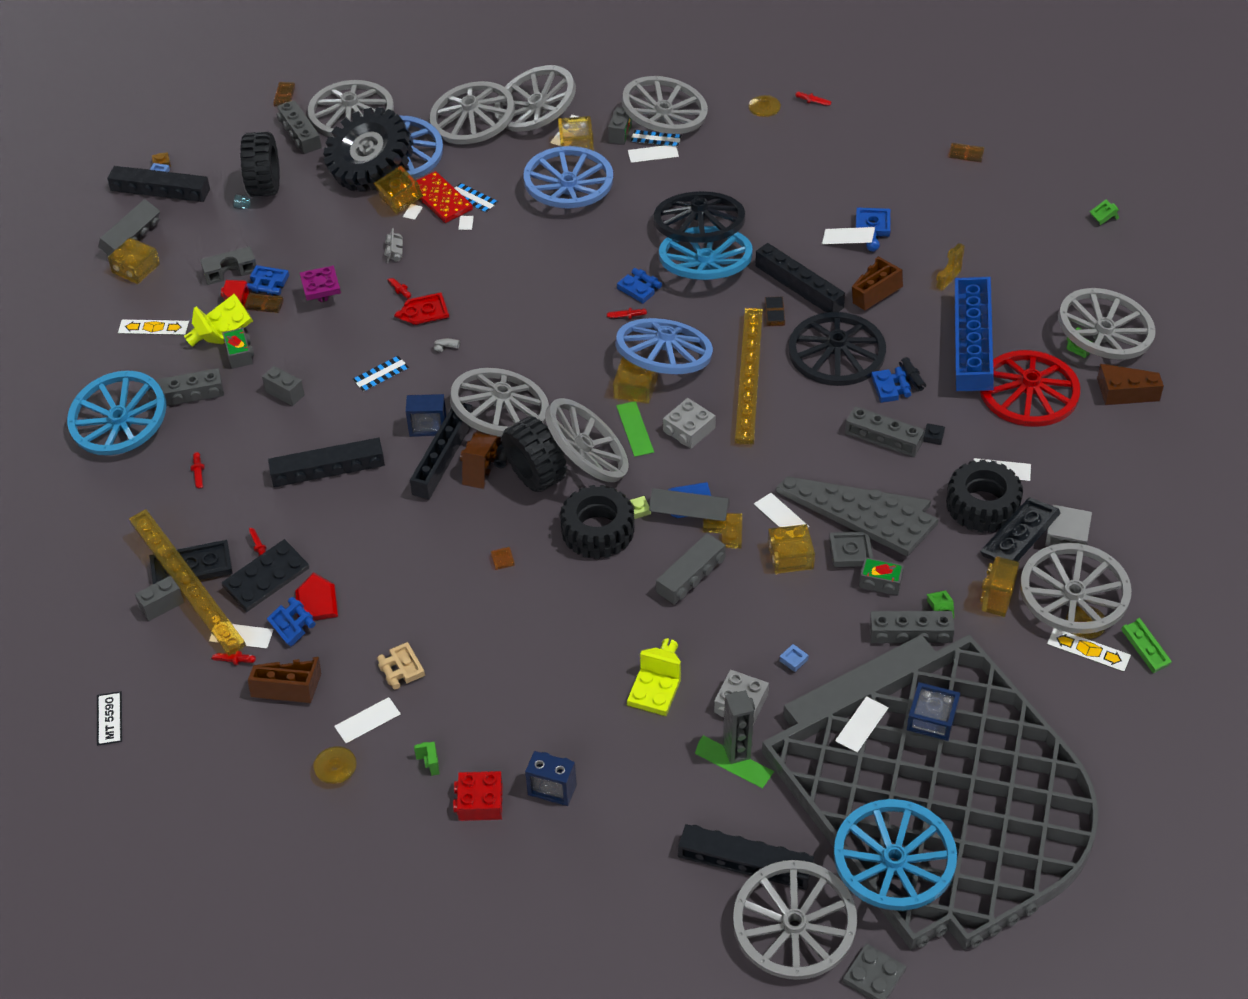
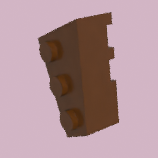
[852,256,903,310]
[1097,364,1164,405]
[460,430,501,489]
[248,657,321,703]

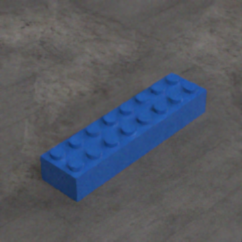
[955,277,994,391]

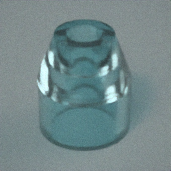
[233,194,251,209]

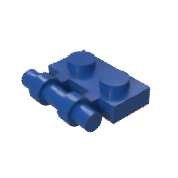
[247,265,289,296]
[617,268,662,304]
[871,367,911,403]
[266,597,316,647]

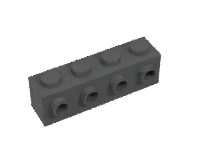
[276,100,322,154]
[98,199,160,259]
[147,368,224,409]
[845,406,925,457]
[656,533,726,604]
[869,611,955,644]
[723,690,755,764]

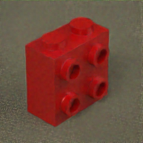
[453,771,503,821]

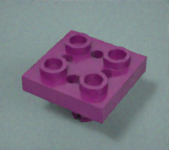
[299,265,341,302]

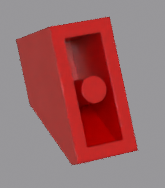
[221,280,249,308]

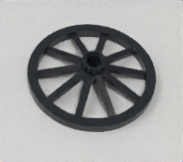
[654,191,745,243]
[789,312,886,386]

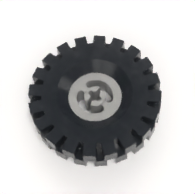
[323,107,414,192]

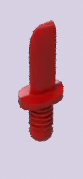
[795,91,832,106]
[387,278,411,299]
[607,308,647,320]
[190,452,205,488]
[249,528,267,556]
[211,651,256,665]

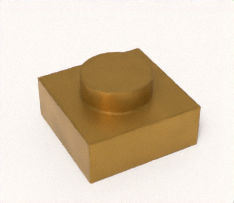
[151,152,171,167]

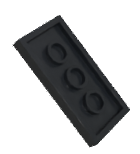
[981,497,1061,568]
[222,539,309,612]
[149,540,233,585]

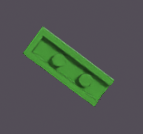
[1121,618,1172,673]

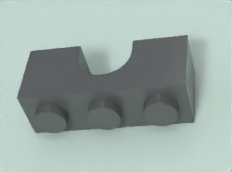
[200,246,256,285]

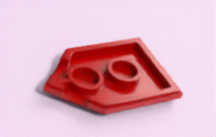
[394,292,449,325]
[295,572,338,621]

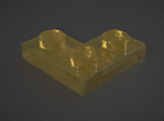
[936,243,965,291]
[703,513,742,549]

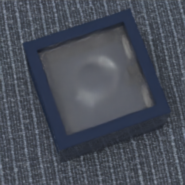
[405,394,447,437]
[907,682,960,741]
[525,751,577,806]

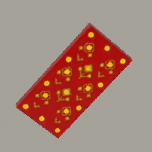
[408,171,473,223]

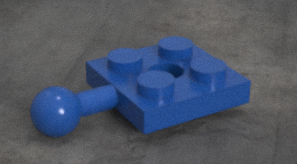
[856,207,890,252]

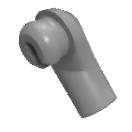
[434,338,460,352]

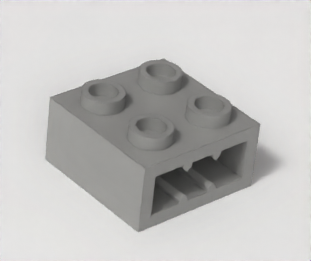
[663,398,716,449]
[1045,505,1092,547]
[714,669,769,725]

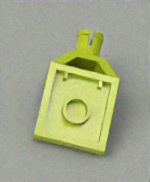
[184,294,253,347]
[627,638,681,716]

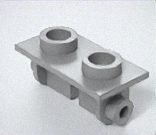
[384,228,403,263]

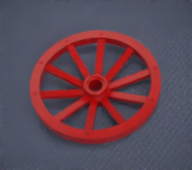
[980,350,1080,427]

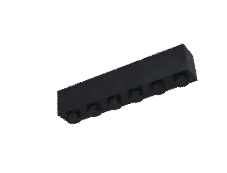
[107,166,210,202]
[755,243,845,313]
[410,403,473,499]
[268,437,385,487]
[678,824,814,890]

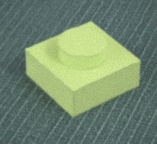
[630,496,651,519]

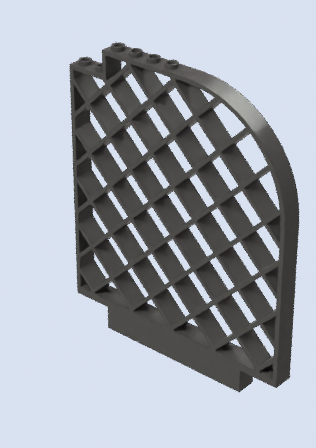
[762,634,1098,950]

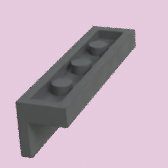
[649,488,730,521]

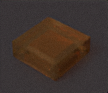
[491,547,515,570]

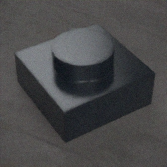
[923,423,945,445]

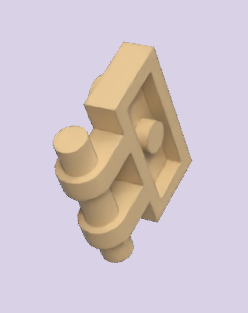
[377,642,425,690]

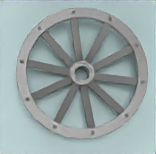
[494,65,576,132]
[621,76,708,134]
[308,80,394,137]
[430,81,515,144]
[1058,288,1156,360]
[450,368,549,437]
[545,398,629,482]
[1020,543,1132,634]
[733,860,857,980]

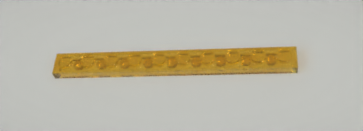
[735,308,763,444]
[129,509,246,656]

